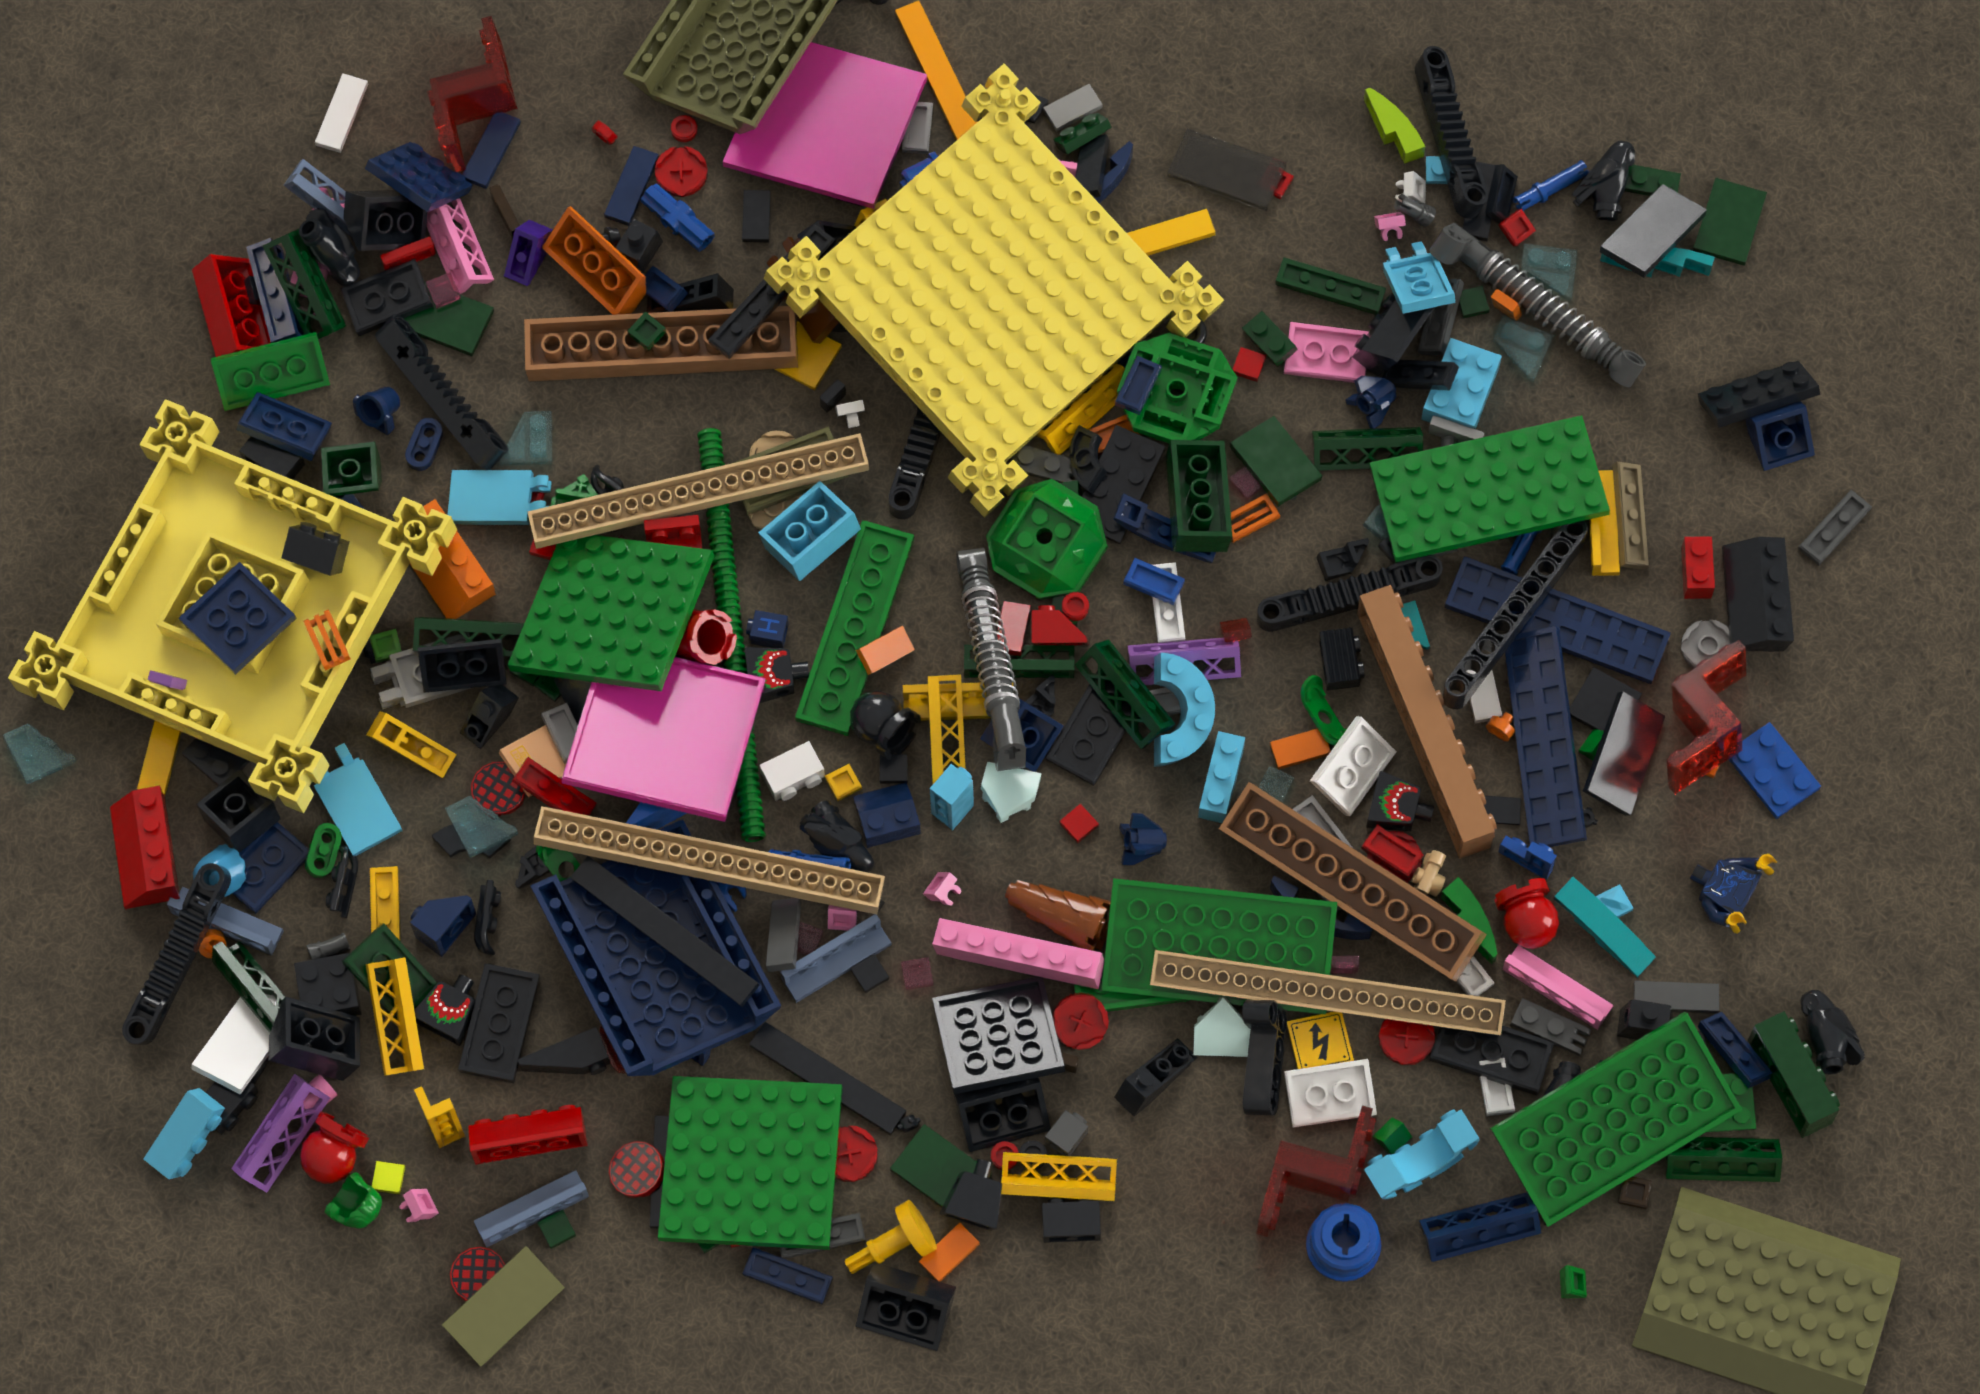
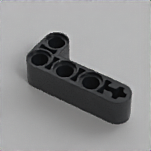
[1242,1000,1287,1116]

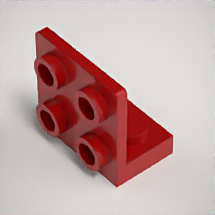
[644,515,702,549]

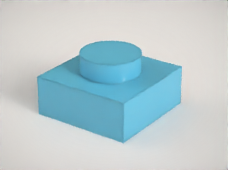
[1425,156,1447,184]

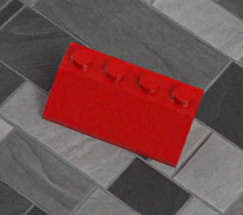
[192,254,271,357]
[110,785,180,909]
[468,1105,588,1165]

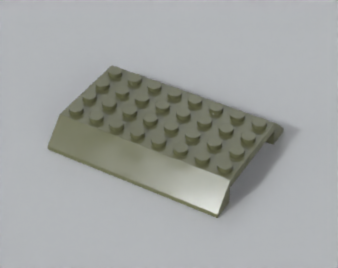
[623,0,838,134]
[1632,1187,1901,1394]

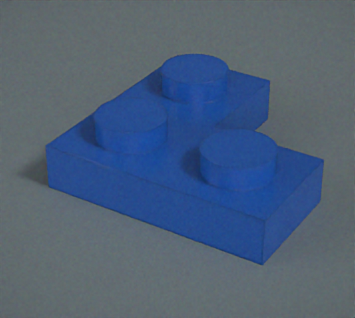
[1498,836,1557,880]

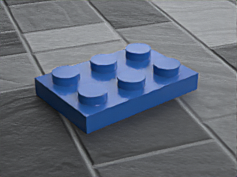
[1725,722,1821,819]

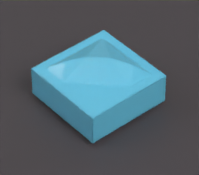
[1596,884,1633,918]

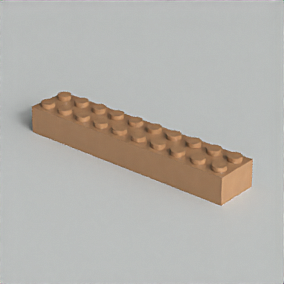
[524,306,798,381]
[1357,585,1497,859]
[1219,782,1487,982]

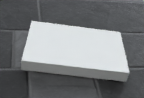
[1310,716,1397,816]
[1284,1059,1377,1128]

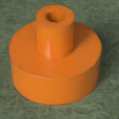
[1486,712,1515,742]
[199,929,227,958]

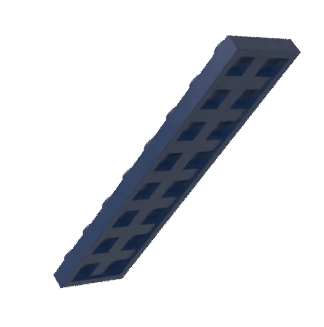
[1444,556,1671,684]
[1505,626,1587,847]

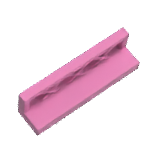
[426,198,494,294]
[1502,945,1613,1030]

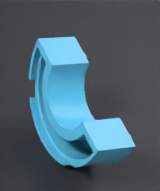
[1154,653,1215,767]
[1364,1109,1480,1199]

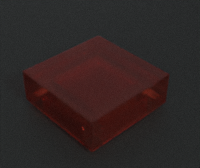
[1220,618,1252,642]

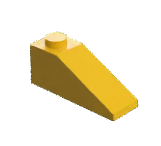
[366,711,457,778]

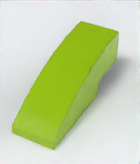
[1364,88,1425,164]

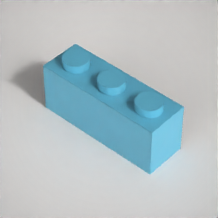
[1198,731,1245,823]
[930,764,974,830]
[144,1088,225,1179]

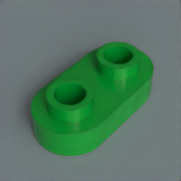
[305,823,342,878]

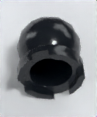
[850,690,921,760]

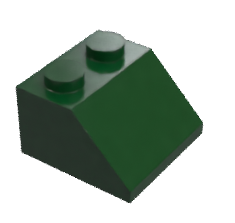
[321,442,382,496]

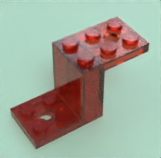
[427,16,518,172]
[1667,640,1746,794]
[1256,1105,1376,1237]

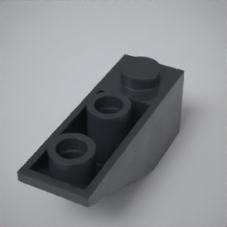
[1114,1038,1198,1116]

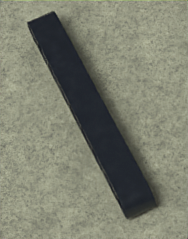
[1443,521,1588,710]

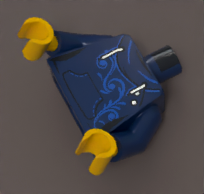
[1690,854,1777,934]

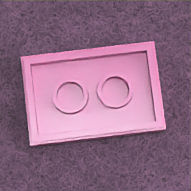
[1284,322,1369,383]

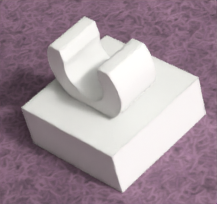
[1395,171,1426,203]
[835,400,865,428]

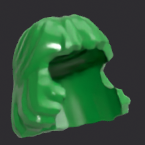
[325,1172,382,1228]

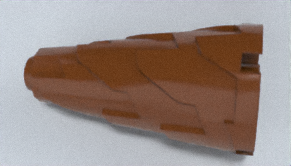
[1005,880,1111,952]

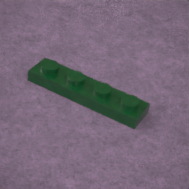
[1275,257,1386,315]

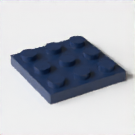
[365,142,473,212]
[179,562,297,675]

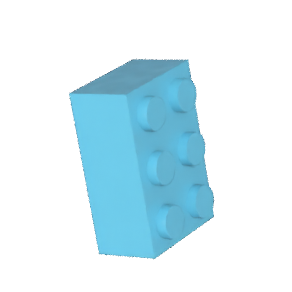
[1421,338,1502,429]
[758,481,861,581]

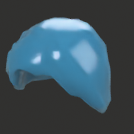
[193,844,246,897]

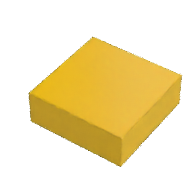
[825,764,862,801]

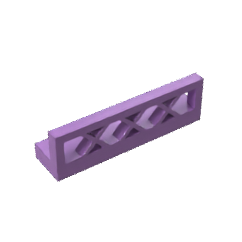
[1128,637,1241,685]
[231,1074,330,1193]

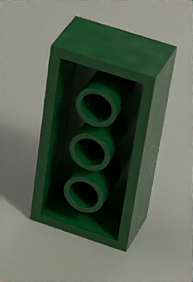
[1166,440,1232,552]
[1748,1011,1840,1138]

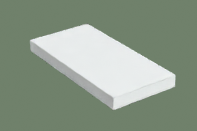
[191,994,281,1095]

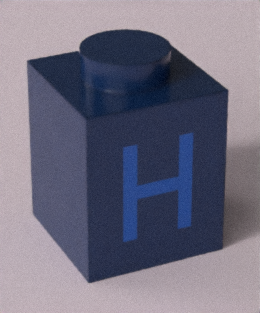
[746,610,789,649]

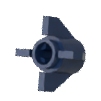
[1345,376,1396,429]
[1119,813,1167,865]

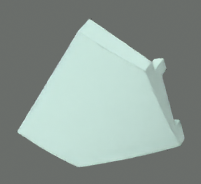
[981,762,1041,823]
[1193,995,1251,1057]

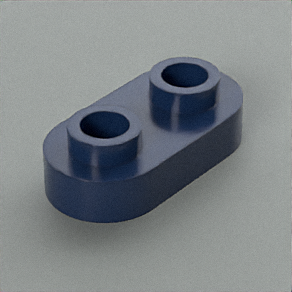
[405,418,443,471]

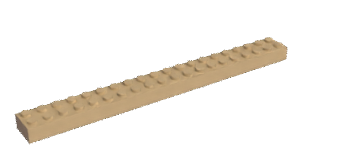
[528,433,869,549]
[534,806,885,914]
[1150,950,1506,1035]

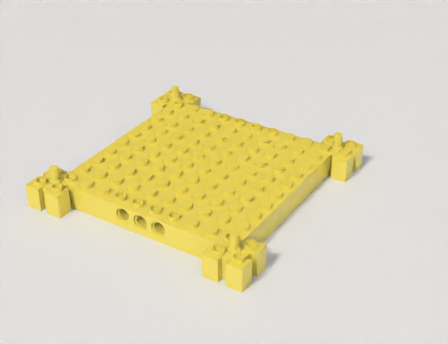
[764,64,1224,518]
[8,399,457,814]

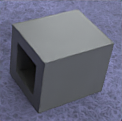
[1045,1110,1088,1156]

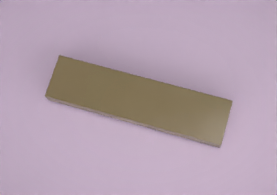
[1612,462,1649,569]

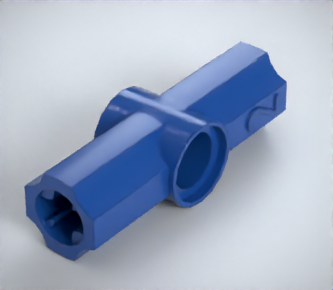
[641,183,715,252]

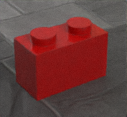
[1681,536,1715,599]

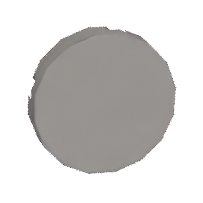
[1681,620,1736,673]

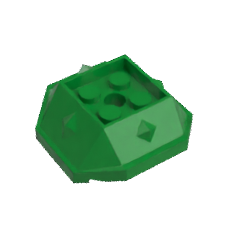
[1117,333,1238,443]
[986,479,1108,600]

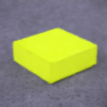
[372,1161,405,1194]

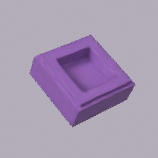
[148,670,187,690]

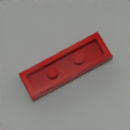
[512,757,597,816]

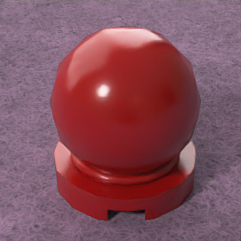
[676,609,737,665]
[1494,878,1559,950]
[300,1111,370,1184]

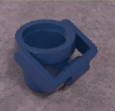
[353,387,400,435]

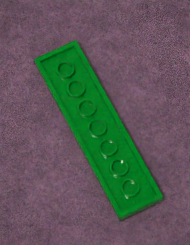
[795,520,914,736]

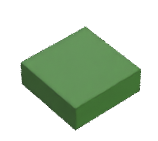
[370,629,402,663]

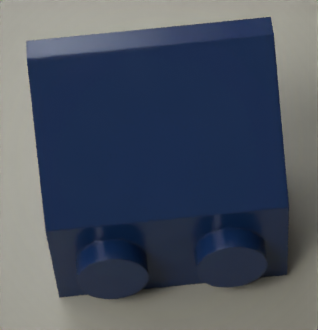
[1746,401,1815,471]
[980,698,1064,772]
[853,782,921,848]
[410,895,477,957]

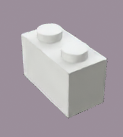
[759,741,825,801]

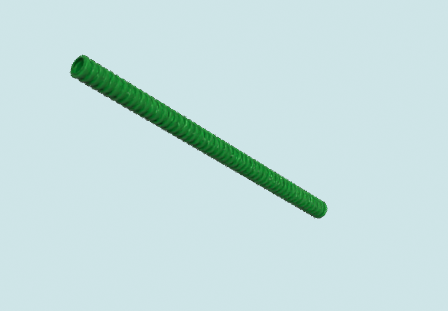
[697,428,766,842]

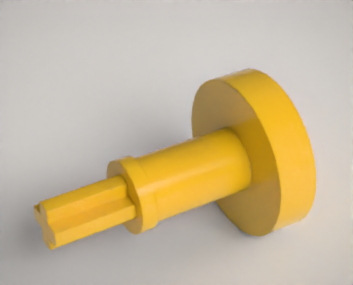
[845,1200,937,1274]

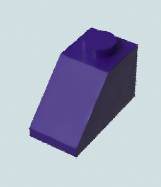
[504,220,553,286]

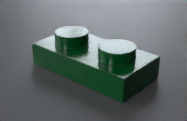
[1053,113,1112,154]
[1625,165,1681,196]
[1242,311,1298,367]

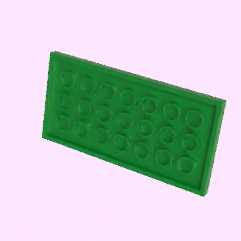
[1370,415,1610,562]
[1101,878,1337,1014]
[1490,1012,1742,1227]

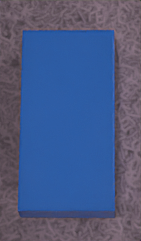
[1123,558,1185,605]

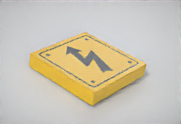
[1287,1011,1354,1069]

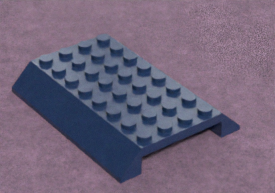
[530,819,781,1076]

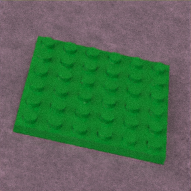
[507,535,714,691]
[658,1076,843,1250]

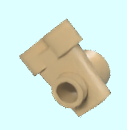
[1411,850,1446,897]

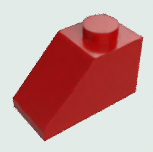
[1032,605,1089,646]

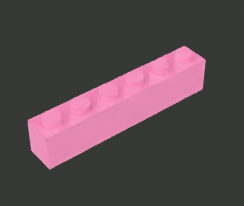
[932,918,1104,989]

